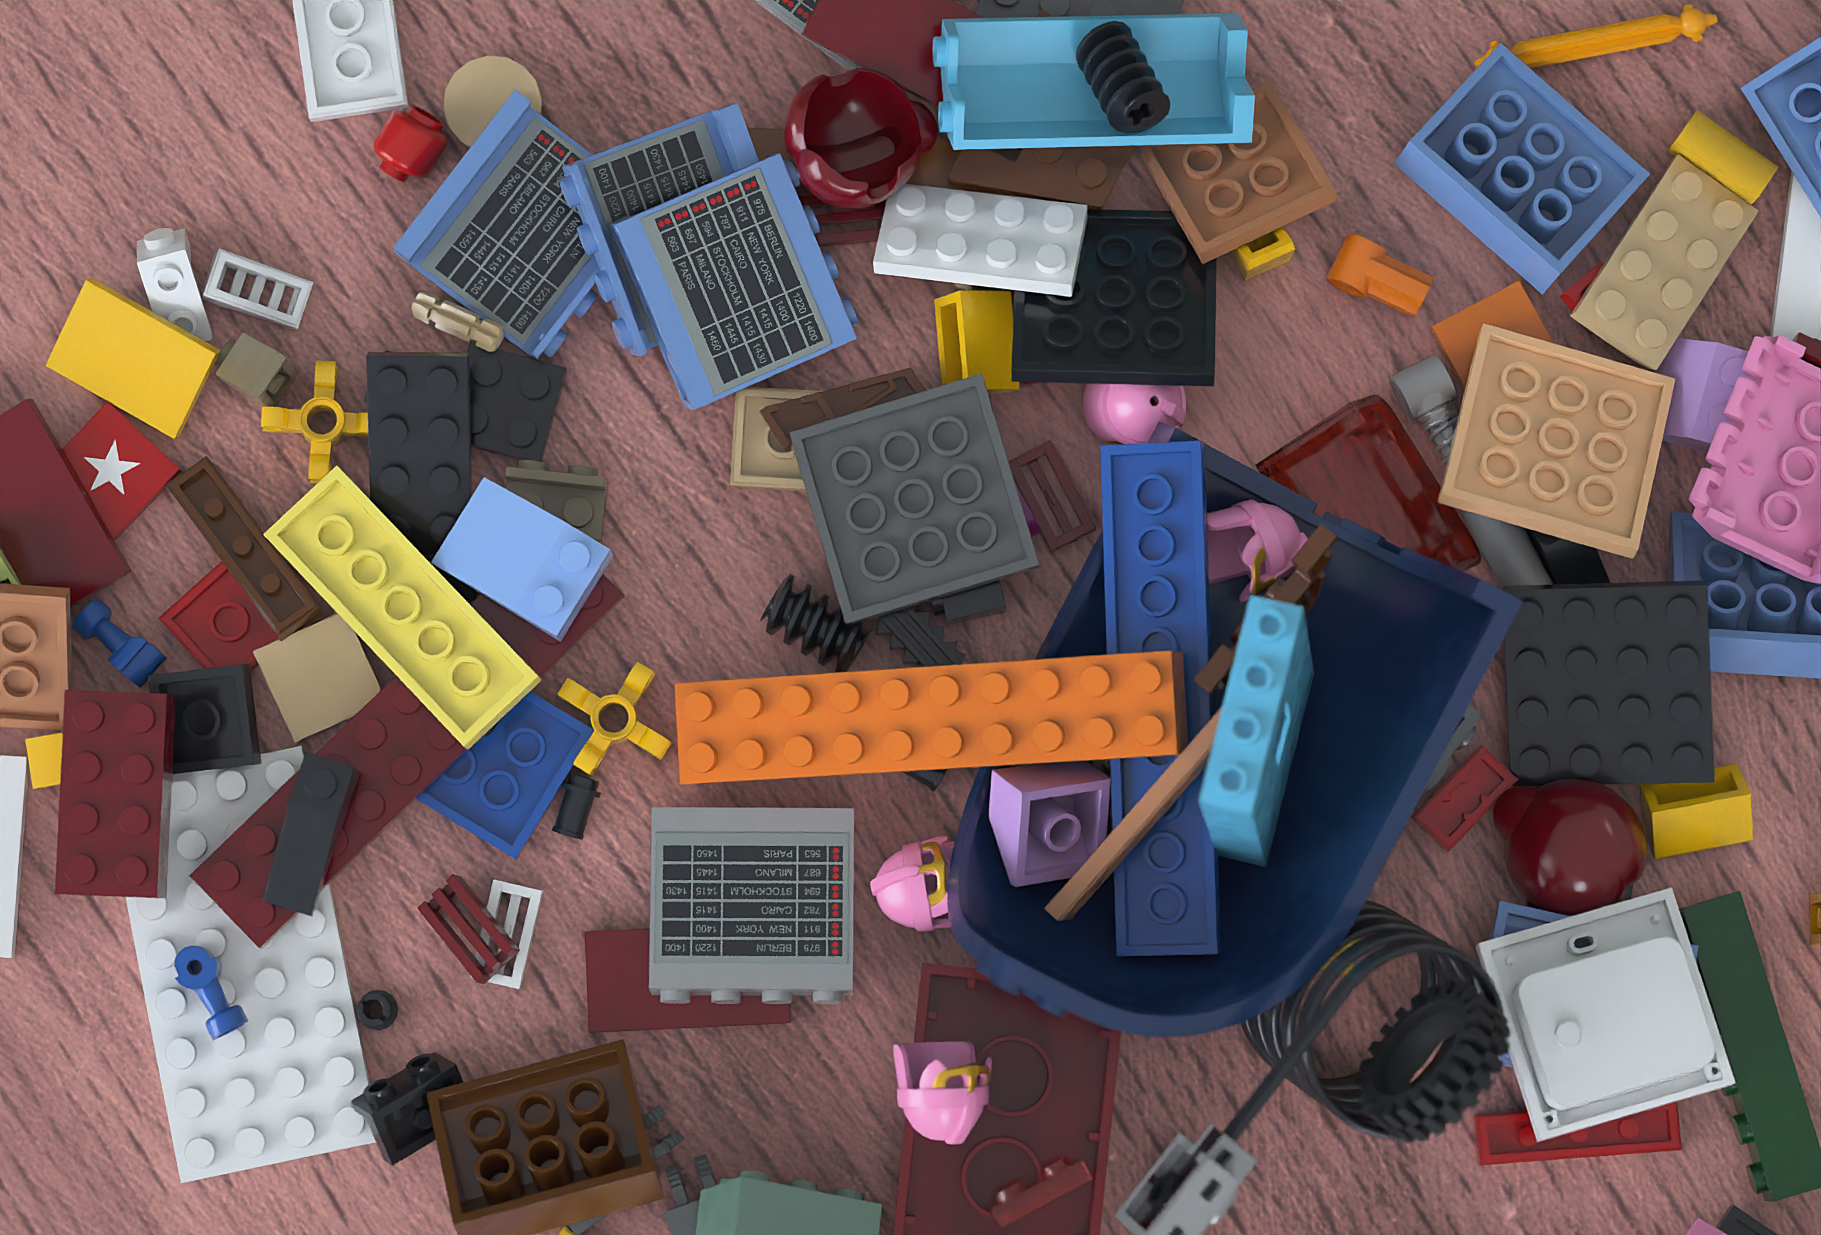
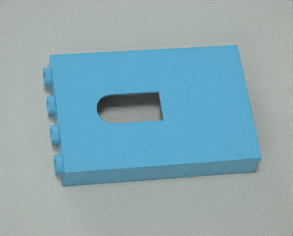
[1199,595,1314,867]

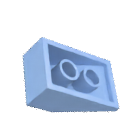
[431,477,613,642]

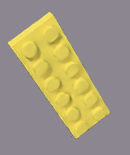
[263,466,542,750]

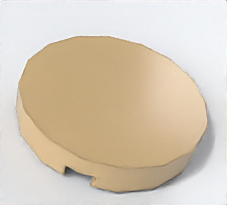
[443,55,543,149]

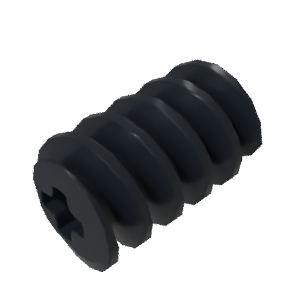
[1075,21,1171,134]
[760,574,873,673]

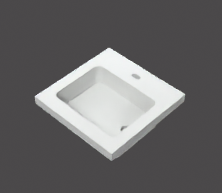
[1475,887,1735,1142]

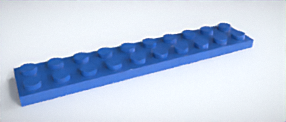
[1100,441,1221,956]

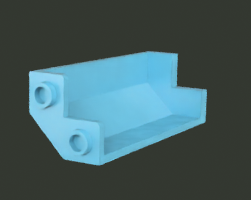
[933,13,1255,150]

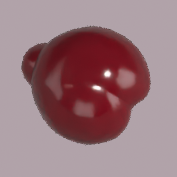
[784,68,938,208]
[1493,779,1647,917]

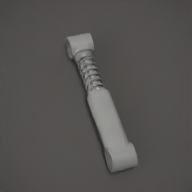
[1389,354,1554,590]

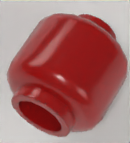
[373,104,448,182]

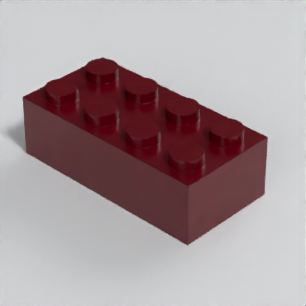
[55,690,176,898]

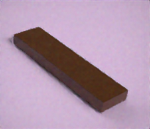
[166,456,322,641]

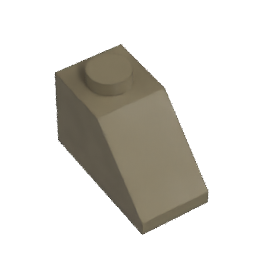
[215,333,299,407]

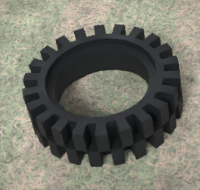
[1355,980,1511,1143]

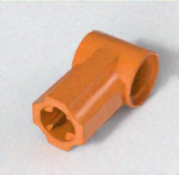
[1326,233,1434,318]

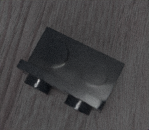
[351,1052,463,1166]

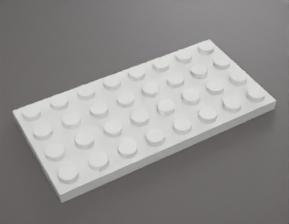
[125,746,376,1183]

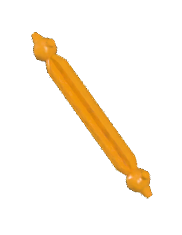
[1474,4,1718,69]

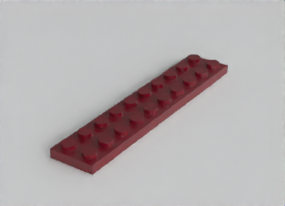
[189,574,625,949]

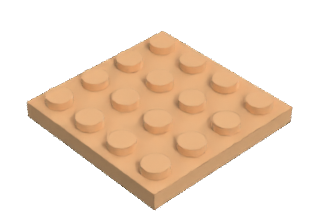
[1438,323,1675,559]

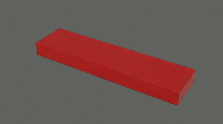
[1474,1101,1682,1166]

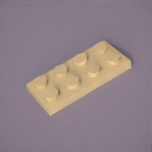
[1570,154,1759,372]

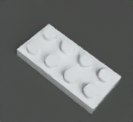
[873,184,1088,297]

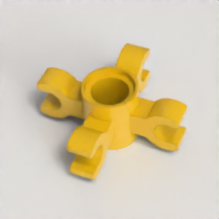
[261,360,368,484]
[557,661,672,776]

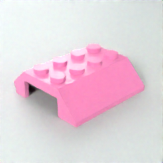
[1689,335,1821,584]

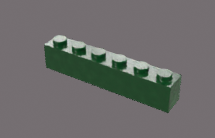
[1679,891,1821,1202]

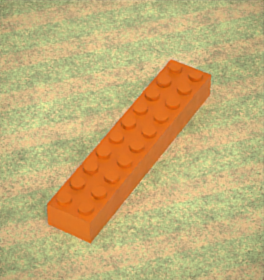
[674,651,1188,784]

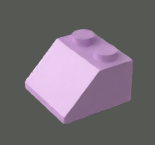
[1654,338,1749,453]
[989,761,1111,887]

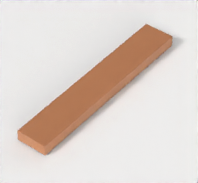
[1045,706,1223,921]

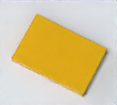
[45,277,221,439]

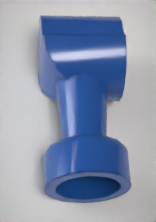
[72,598,167,688]
[175,946,249,1040]

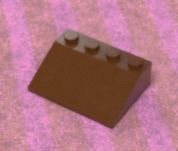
[427,1039,665,1235]

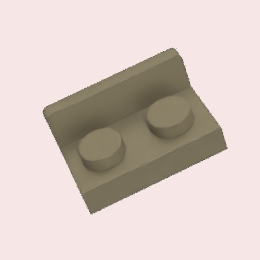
[505,460,608,542]

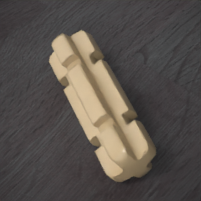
[411,291,505,352]

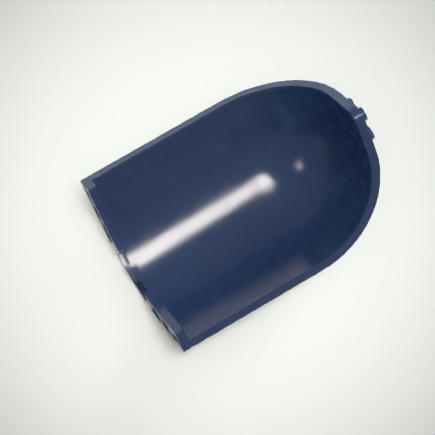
[947,421,1523,1037]

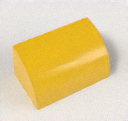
[1667,110,1779,205]
[934,290,1020,395]
[1639,763,1753,859]

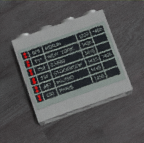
[649,807,855,1005]

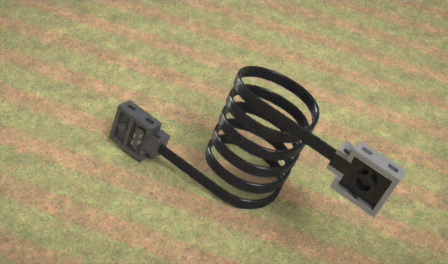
[1115,705,1504,1235]

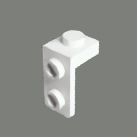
[137,228,212,341]

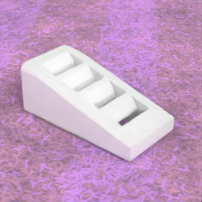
[201,248,314,330]

